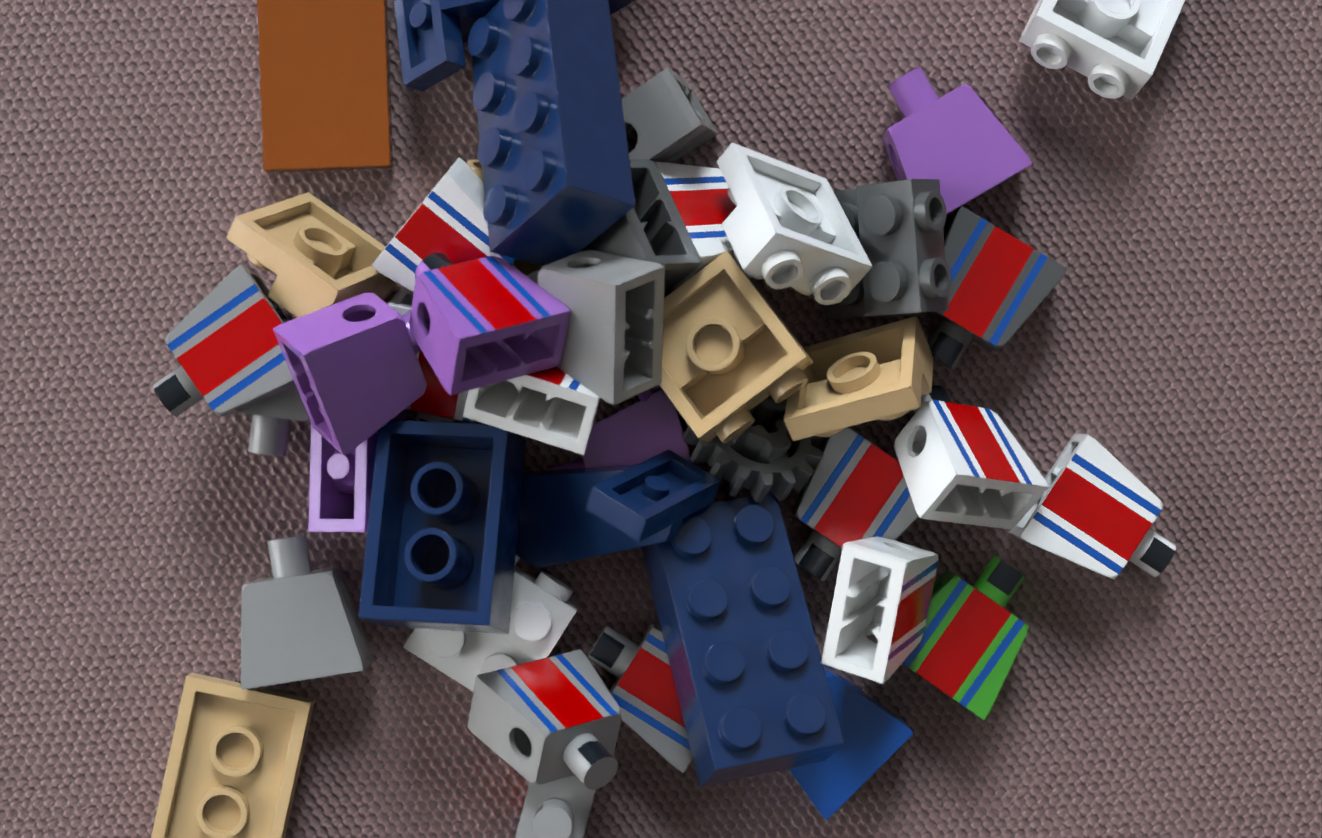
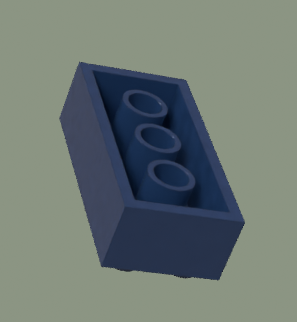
[468,0,636,266]
[641,492,844,787]

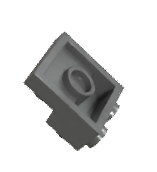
[826,179,951,320]

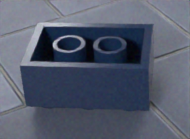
[358,420,526,634]

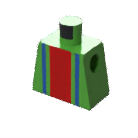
[876,556,1029,720]

